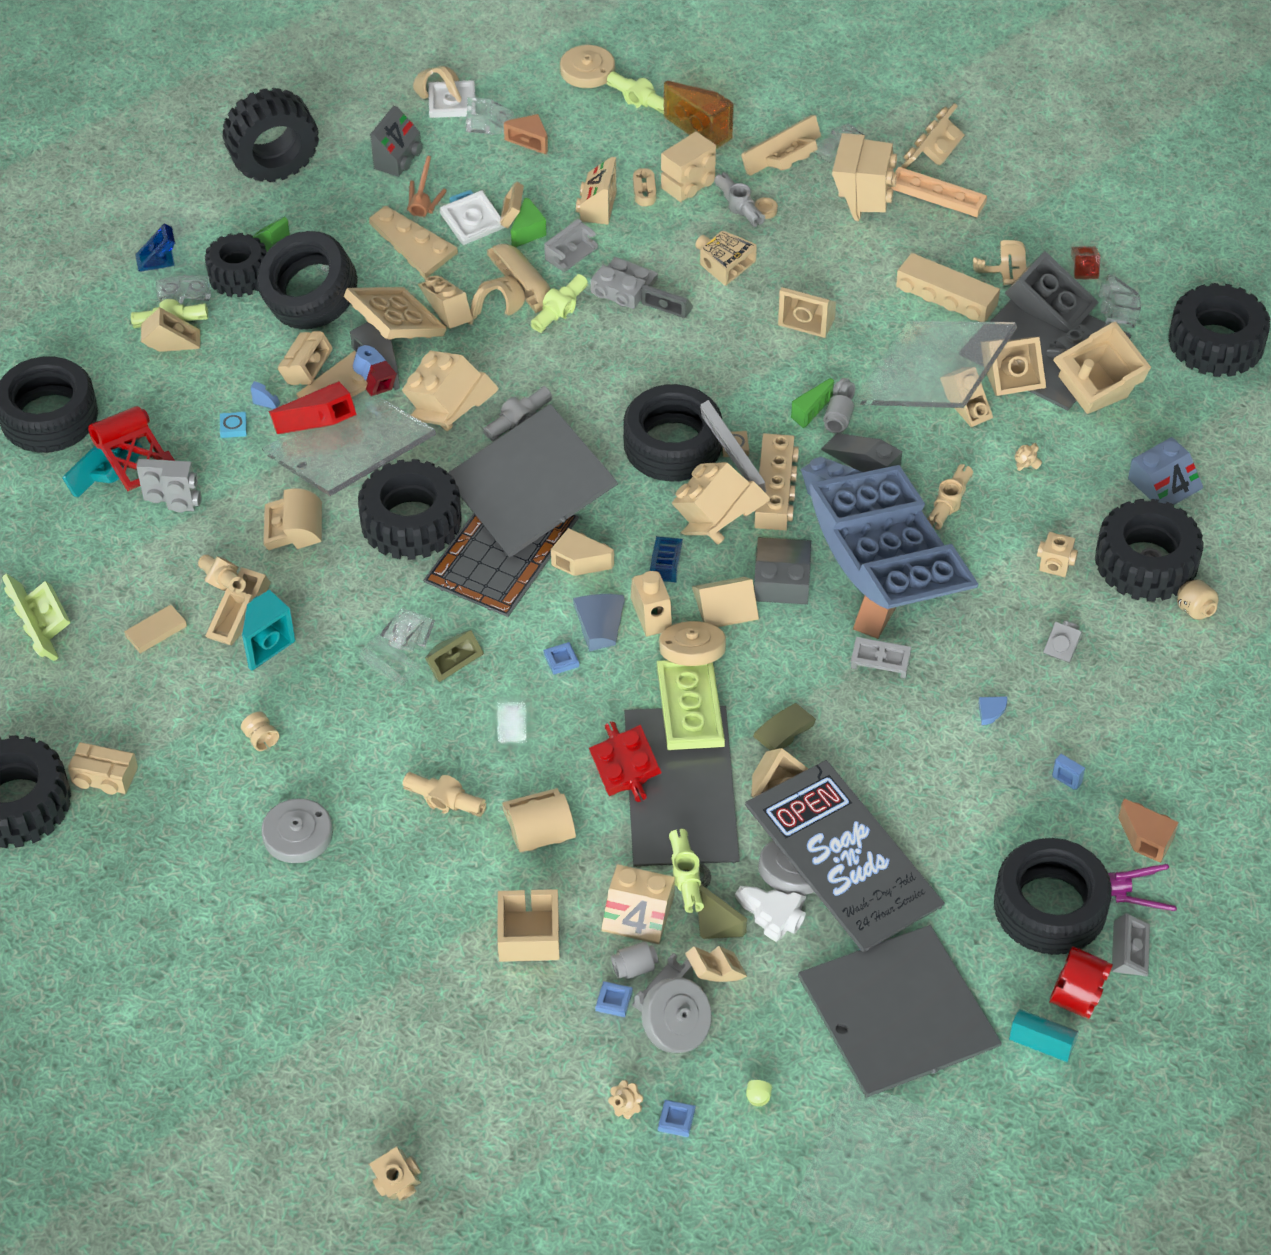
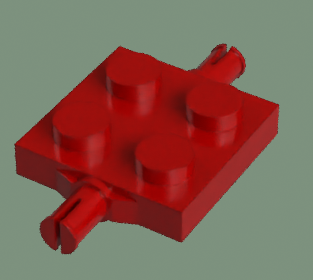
[589,721,662,802]

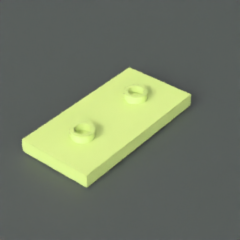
[657,660,725,750]

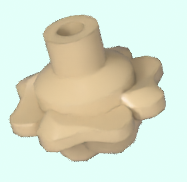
[1015,443,1042,471]
[608,1080,644,1119]

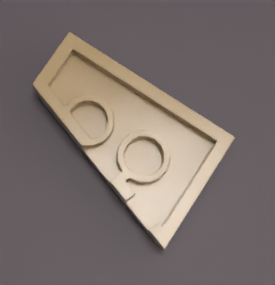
[297,351,367,399]

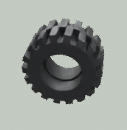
[205,233,267,297]

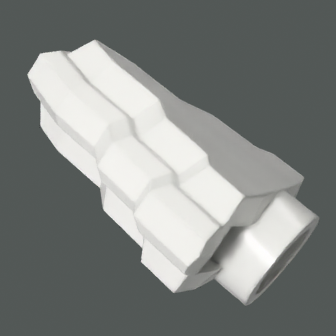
[735,886,806,942]

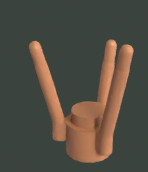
[407,156,446,217]

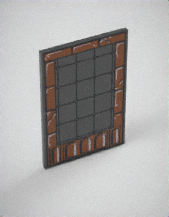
[423,513,579,617]

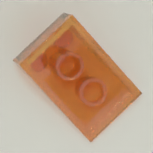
[664,80,734,149]

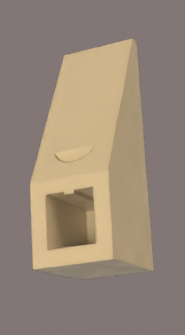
[418,275,473,328]

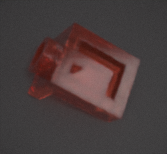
[1071,246,1100,279]

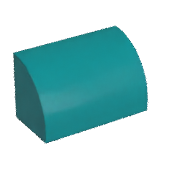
[1009,1009,1079,1062]

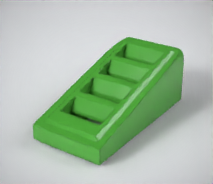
[791,378,834,429]

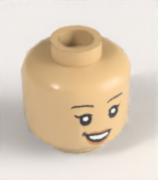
[1177,579,1219,620]

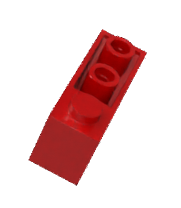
[269,381,357,434]

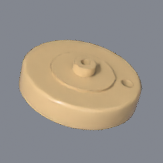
[560,45,615,88]
[659,621,726,666]

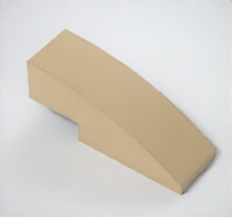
[205,567,271,646]

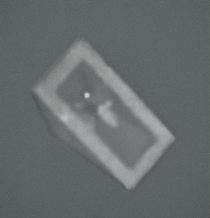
[497,697,528,744]

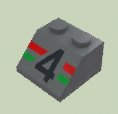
[370,105,423,177]

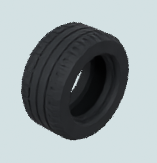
[257,231,358,329]
[0,356,98,453]
[623,384,722,482]
[994,838,1112,955]

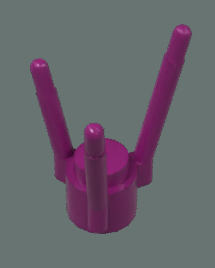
[1108,864,1177,911]

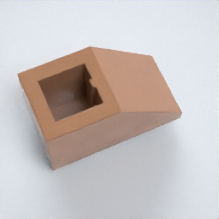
[1118,798,1179,863]

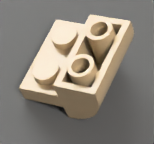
[263,488,322,551]
[502,788,576,852]

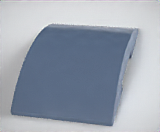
[809,465,979,609]

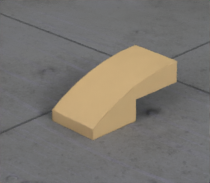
[685,946,747,982]

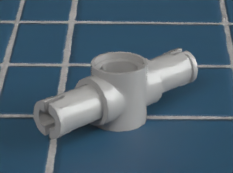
[714,172,765,227]
[483,386,552,442]

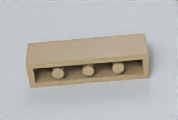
[896,253,1000,323]

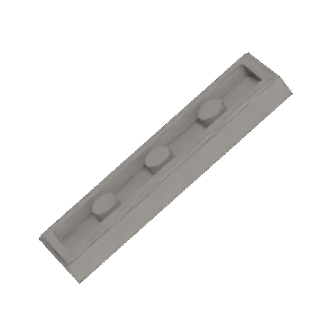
[700,400,766,493]

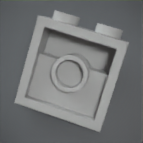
[591,257,658,309]
[136,459,201,513]

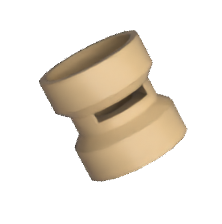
[241,711,279,751]

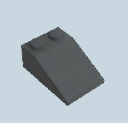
[1005,251,1099,333]
[754,537,811,605]

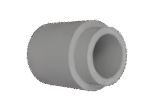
[823,395,854,433]
[611,941,658,979]

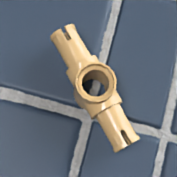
[927,464,973,530]
[198,554,246,593]
[403,772,486,817]

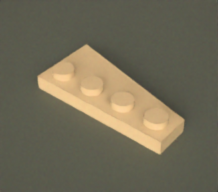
[369,205,458,279]

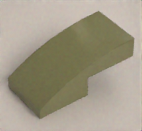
[753,703,816,750]

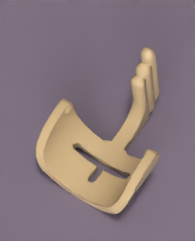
[413,66,462,102]
[973,240,1027,285]
[467,277,525,325]

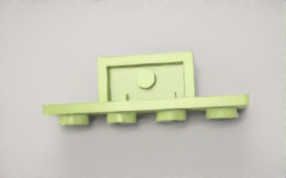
[2,574,71,661]

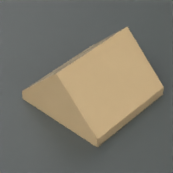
[692,577,759,627]

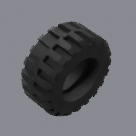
[222,88,319,182]
[1168,283,1271,377]
[358,459,462,560]
[1095,499,1204,602]
[0,735,71,848]

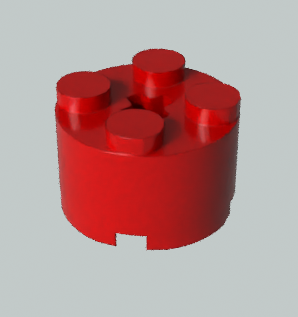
[1049,946,1113,1019]

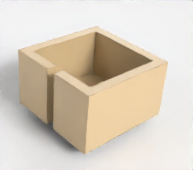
[661,131,716,202]
[498,889,560,962]

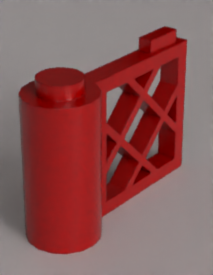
[89,406,175,491]

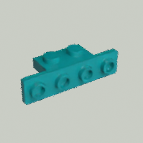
[62,439,144,497]

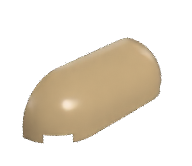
[487,244,551,313]

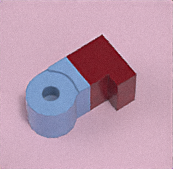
[353,345,397,396]

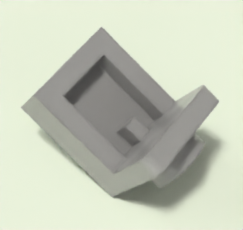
[1043,621,1083,663]

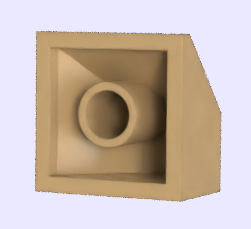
[751,748,809,797]

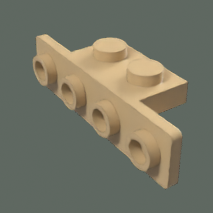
[901,103,965,169]
[741,115,821,176]

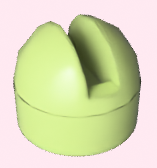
[746,1080,772,1107]

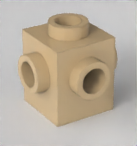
[1037,532,1078,577]
[369,1147,421,1201]

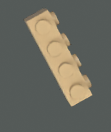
[755,433,799,530]

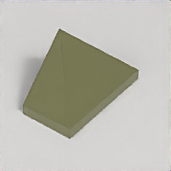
[425,630,484,682]
[698,885,747,939]

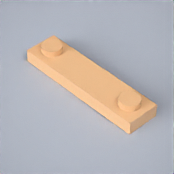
[891,167,987,217]

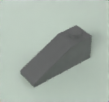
[350,322,400,390]
[821,433,902,472]

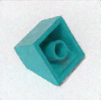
[242,590,295,671]

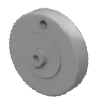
[261,798,333,863]
[758,841,814,895]
[642,978,712,1053]

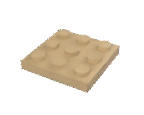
[344,287,447,339]

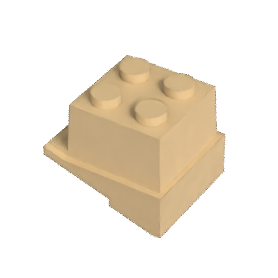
[832,133,897,221]
[1053,321,1151,414]
[402,351,499,431]
[672,462,770,545]

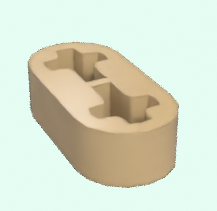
[633,168,656,206]

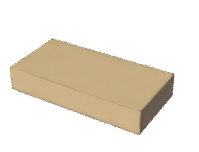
[500,181,524,229]
[124,605,187,654]

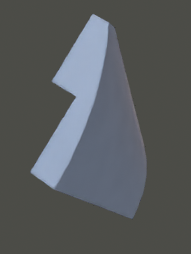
[573,594,625,652]

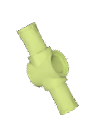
[607,71,672,115]
[531,274,588,333]
[131,299,209,328]
[669,829,704,913]

